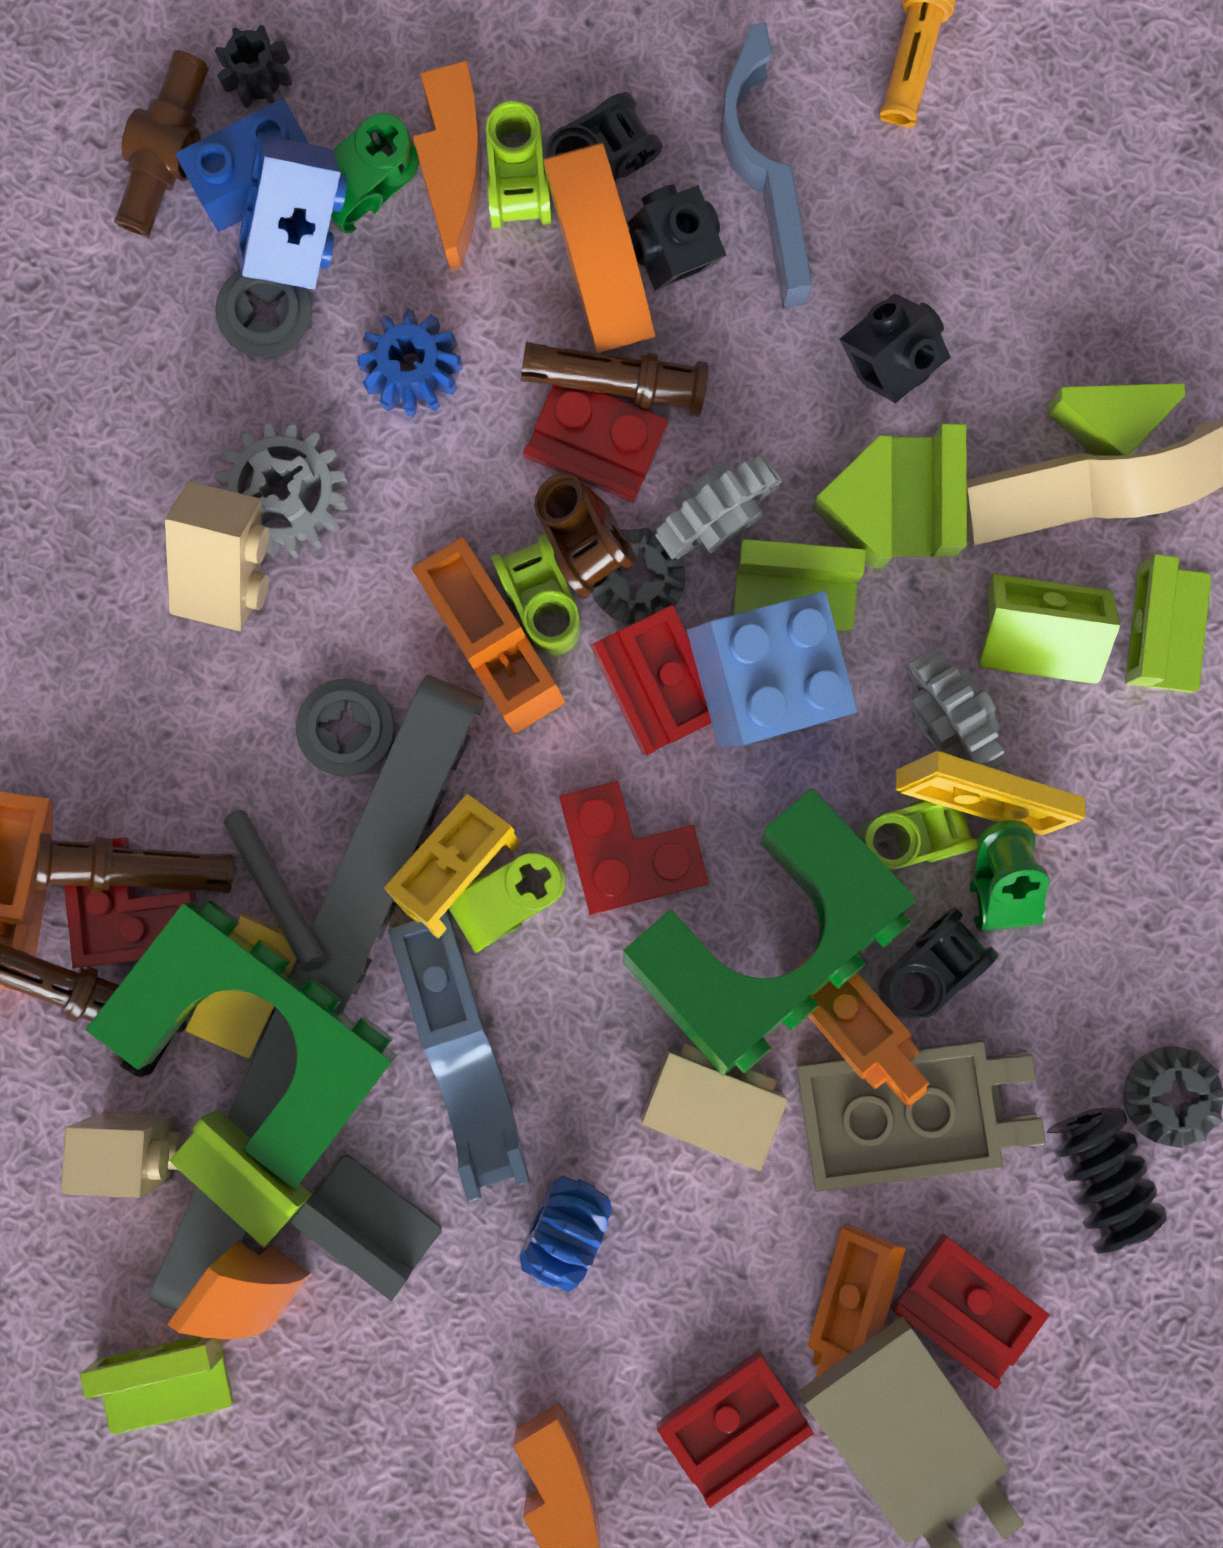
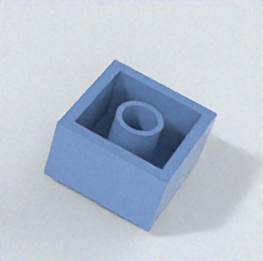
[687,591,858,749]

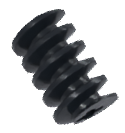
[1046,1107,1167,1253]

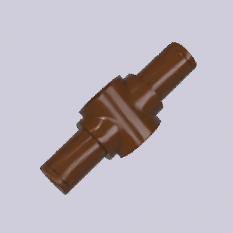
[114,50,209,238]

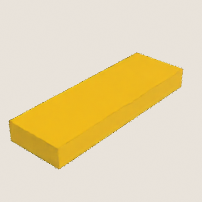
[896,751,1086,835]

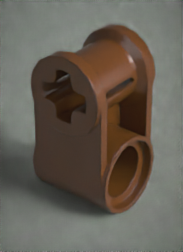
[534,473,637,598]

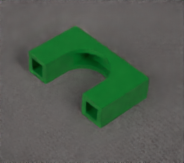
[623,788,917,1076]
[85,900,397,1189]

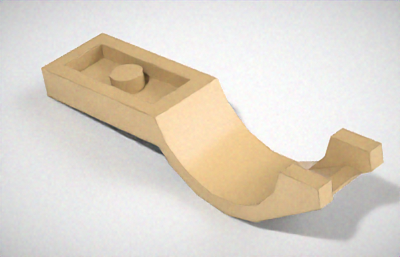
[967,419,1223,545]

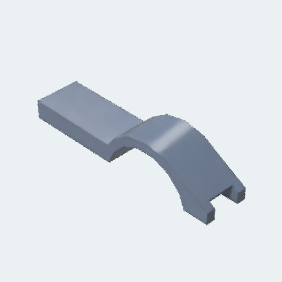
[721,22,812,308]
[388,911,530,1202]

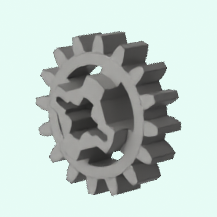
[214,423,350,558]
[655,455,783,560]
[905,648,1005,769]

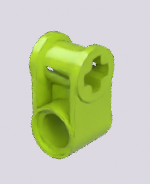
[486,101,552,229]
[490,532,581,656]
[856,800,978,870]
[449,853,566,954]

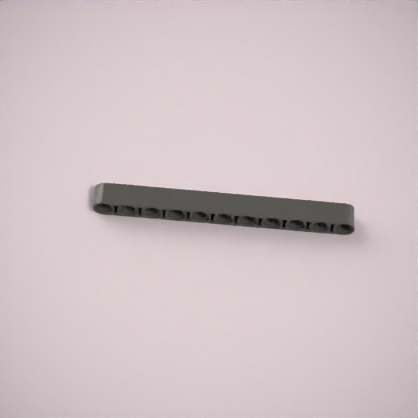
[150,674,485,1311]

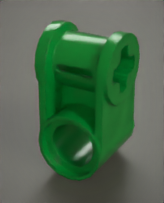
[331,113,420,234]
[970,820,1050,932]

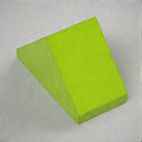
[1048,383,1185,456]
[812,435,893,568]

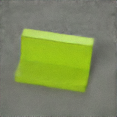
[892,424,967,557]
[733,539,866,631]
[1125,554,1211,693]
[979,573,1120,684]
[169,1109,312,1247]
[80,1336,233,1434]

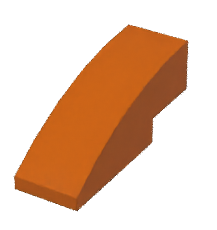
[413,60,482,270]
[543,142,656,353]
[411,537,566,735]
[0,791,54,991]
[167,1241,310,1339]
[513,1403,601,1548]

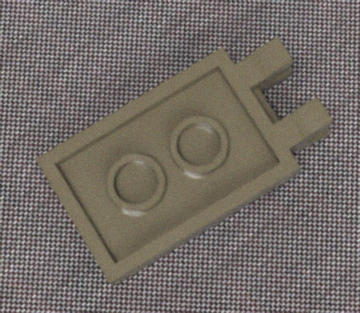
[797,1040,1046,1192]
[798,1316,1025,1548]

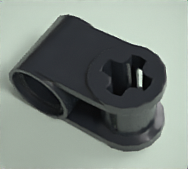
[547,92,663,184]
[879,907,999,1019]

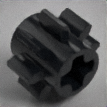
[215,25,293,108]

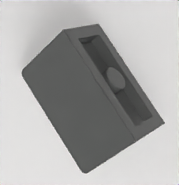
[290,1155,441,1301]

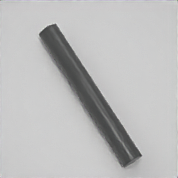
[224,810,326,972]

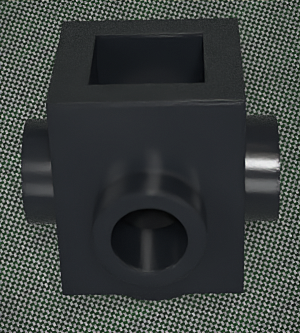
[627,184,726,291]
[839,293,951,404]

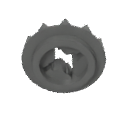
[216,269,313,360]
[592,527,685,624]
[296,679,395,777]
[1124,1046,1223,1149]

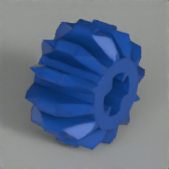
[357,308,462,418]
[519,1175,612,1292]

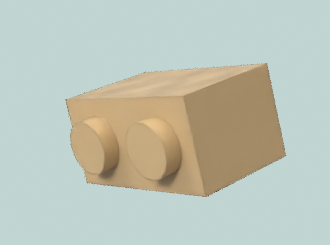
[165,481,269,632]
[641,1043,788,1172]
[61,1112,185,1198]

